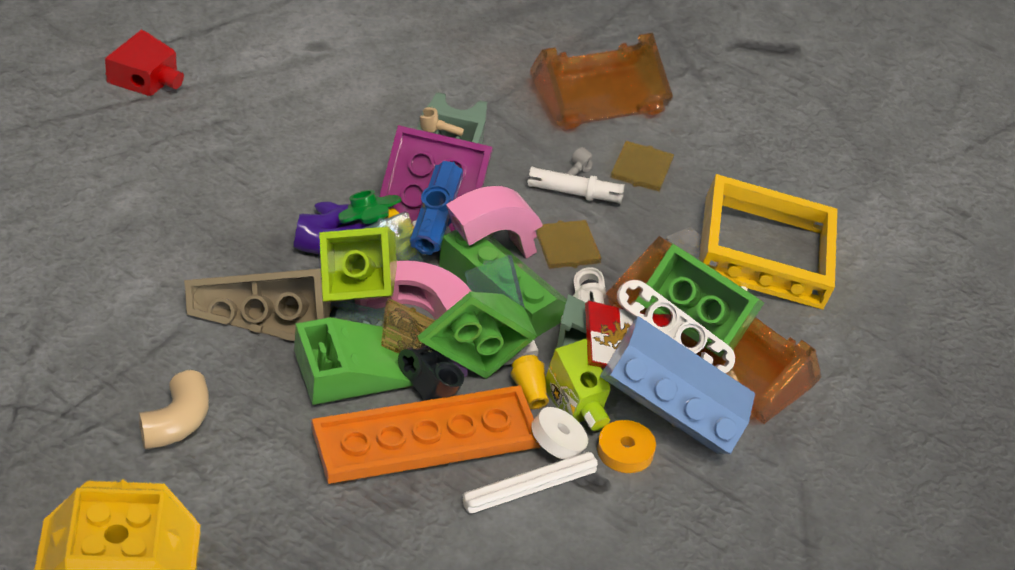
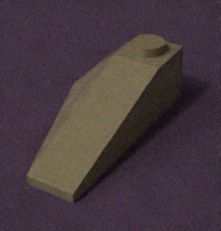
[184,269,331,341]

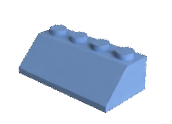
[600,316,755,454]

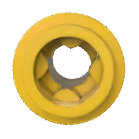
[511,355,549,410]

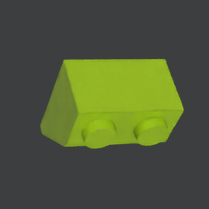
[319,226,397,302]

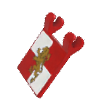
[585,300,671,368]

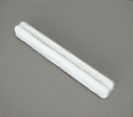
[462,452,598,514]

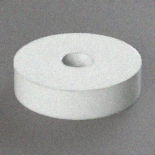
[531,407,588,460]

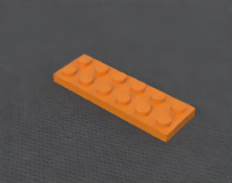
[311,385,541,484]

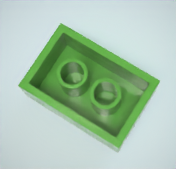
[635,243,765,358]

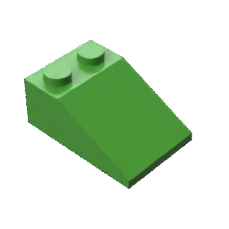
[418,291,538,379]

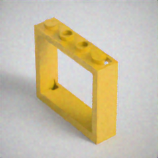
[699,174,837,310]

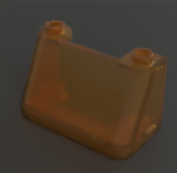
[530,33,673,129]

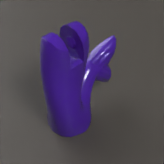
[293,201,383,255]

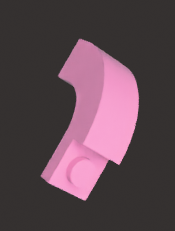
[446,186,543,259]
[355,261,472,320]

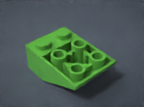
[294,317,414,405]

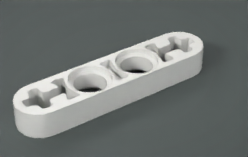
[617,280,735,373]

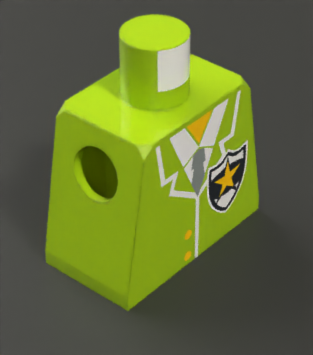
[545,339,610,431]

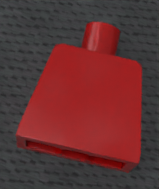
[105,29,184,96]

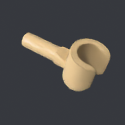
[419,107,464,137]

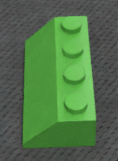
[439,229,567,336]

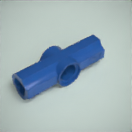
[410,161,463,255]

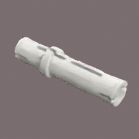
[528,167,625,204]

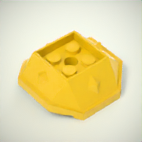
[35,479,201,570]

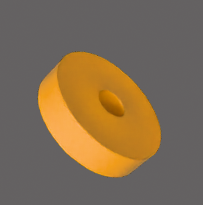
[597,420,656,473]

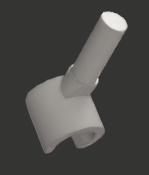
[566,147,592,176]

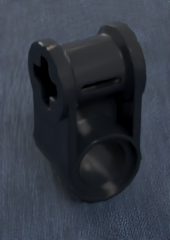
[398,343,465,401]

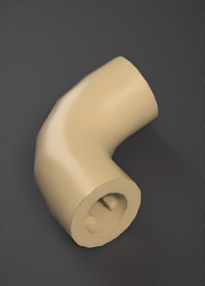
[139,370,209,449]

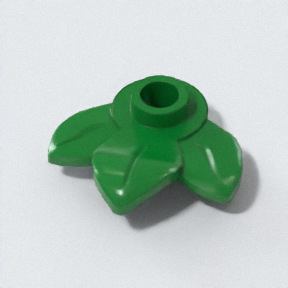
[339,190,402,224]

